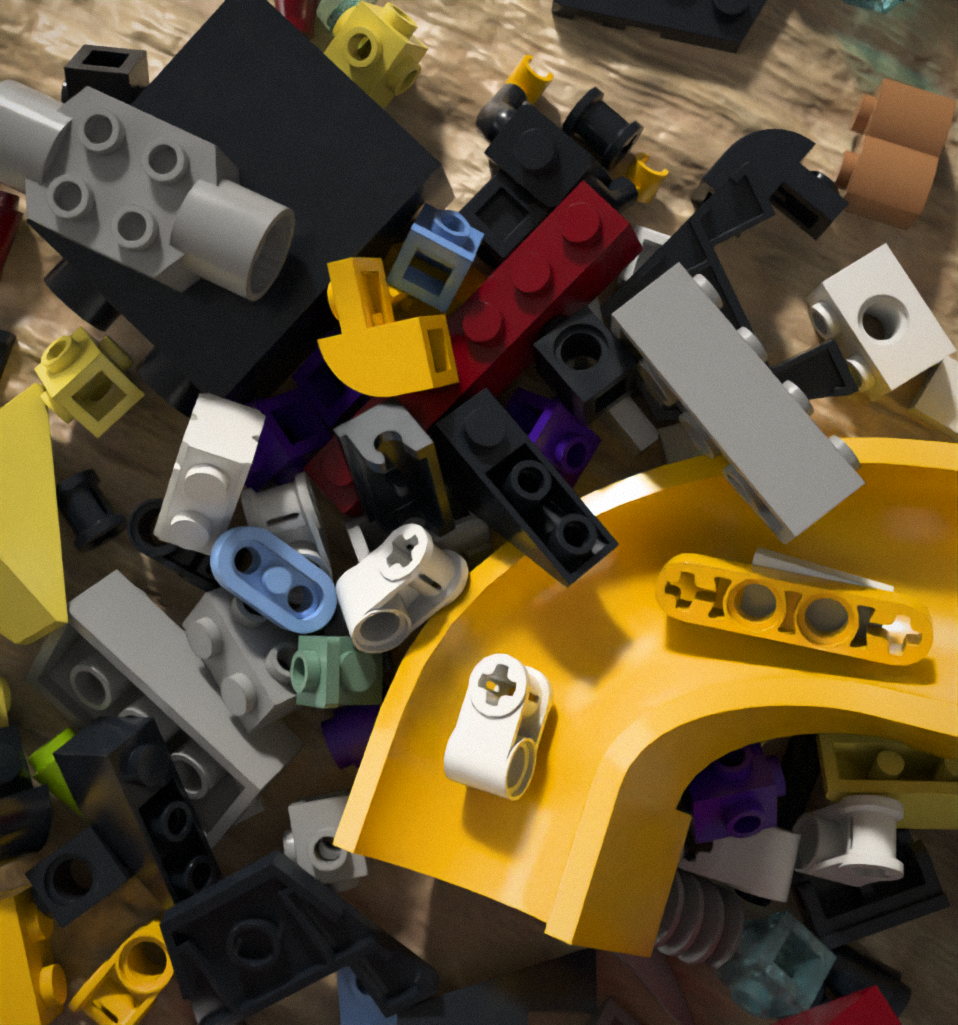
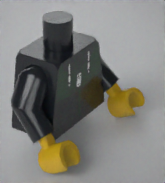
[476,54,669,214]

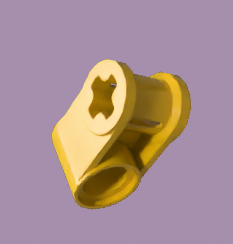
[67,915,175,1025]

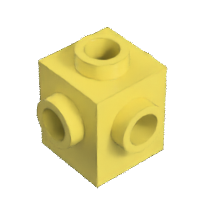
[324,0,429,109]
[34,326,145,438]

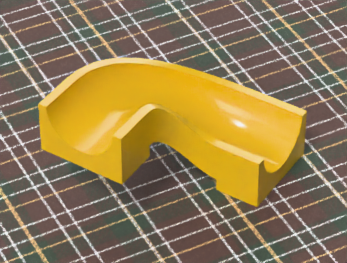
[332,438,958,958]

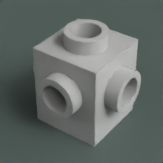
[283,788,374,893]

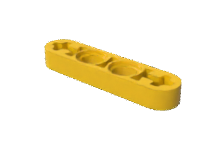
[655,553,933,666]

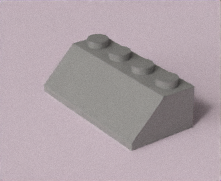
[25,570,306,850]

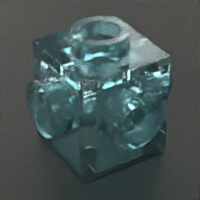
[713,910,837,1020]

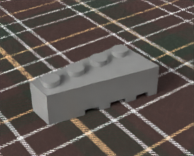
[611,262,865,545]

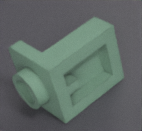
[290,636,383,709]

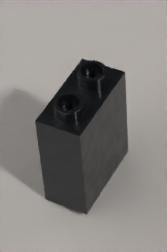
[26,0,455,418]

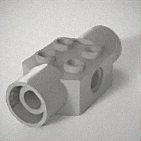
[0,80,295,301]

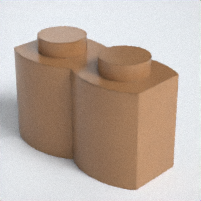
[832,78,957,231]

